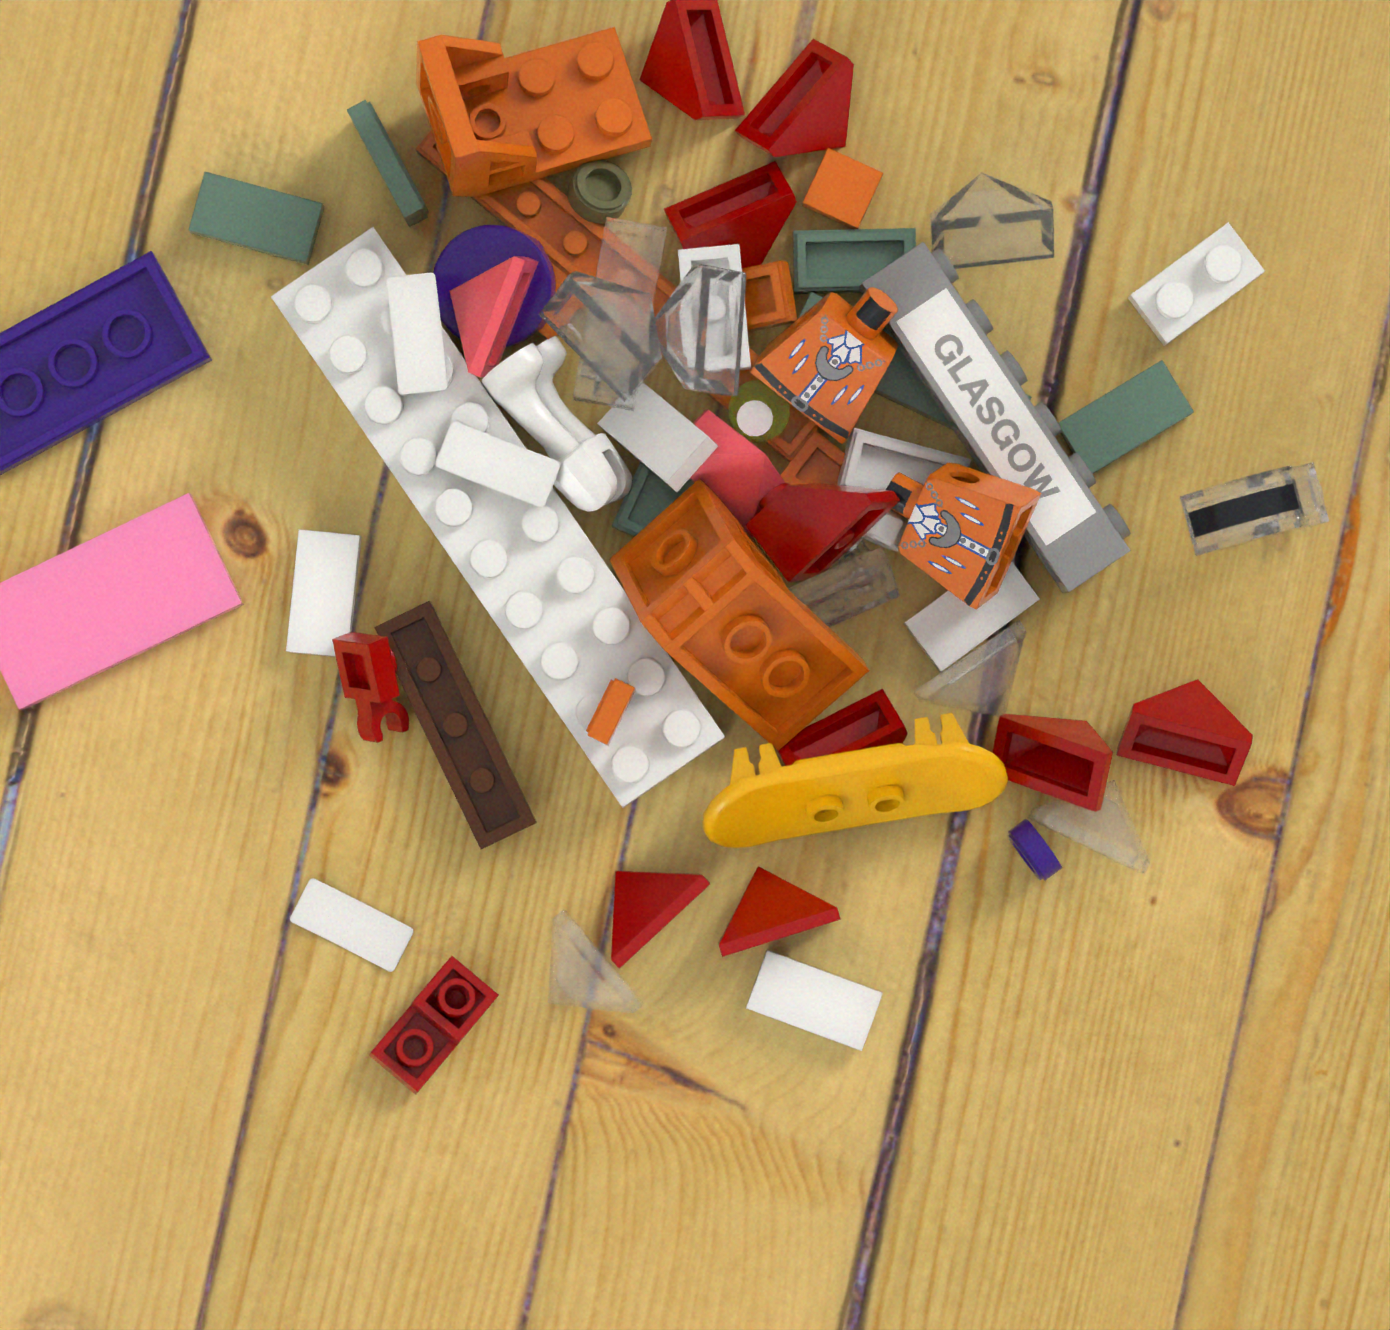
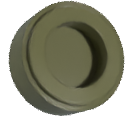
[567,160,632,224]

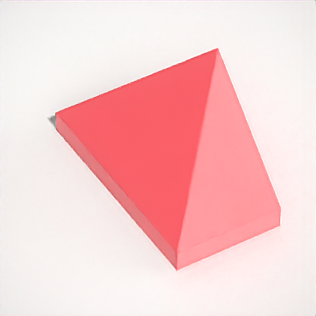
[450,256,539,377]
[690,409,785,538]

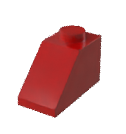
[746,483,900,583]

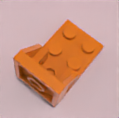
[416,27,652,197]
[609,478,870,751]

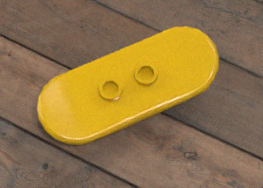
[702,713,1008,848]

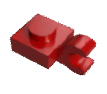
[332,632,409,743]

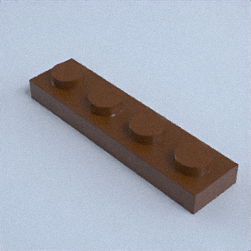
[374,601,537,850]

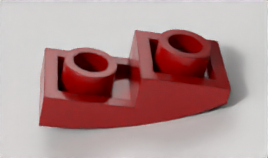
[369,956,499,1095]

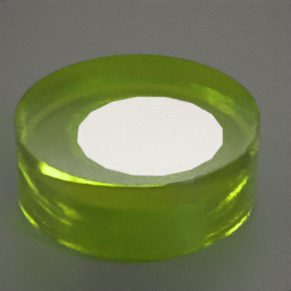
[728,380,790,443]

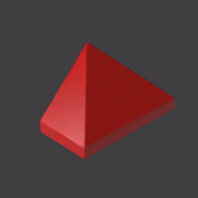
[639,0,745,120]
[735,39,854,157]
[664,161,797,269]
[1116,679,1253,786]
[776,689,908,766]
[992,714,1113,812]
[718,866,841,957]
[611,871,710,969]

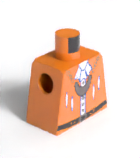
[750,287,899,444]
[886,463,1042,610]

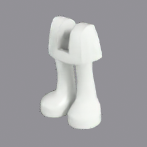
[481,336,632,512]

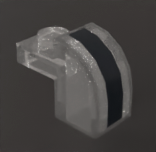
[1180,462,1329,556]

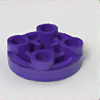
[433,225,556,347]

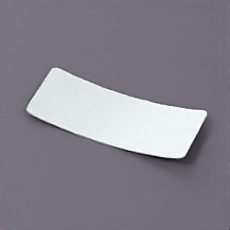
[386,272,448,395]
[435,421,561,508]
[290,878,413,972]

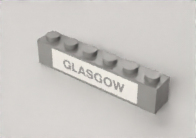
[859,241,1131,593]

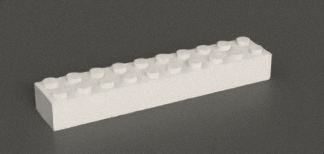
[271,227,725,808]

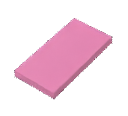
[0,493,244,710]

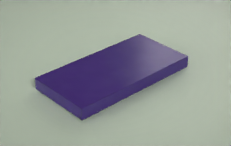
[0,251,212,475]

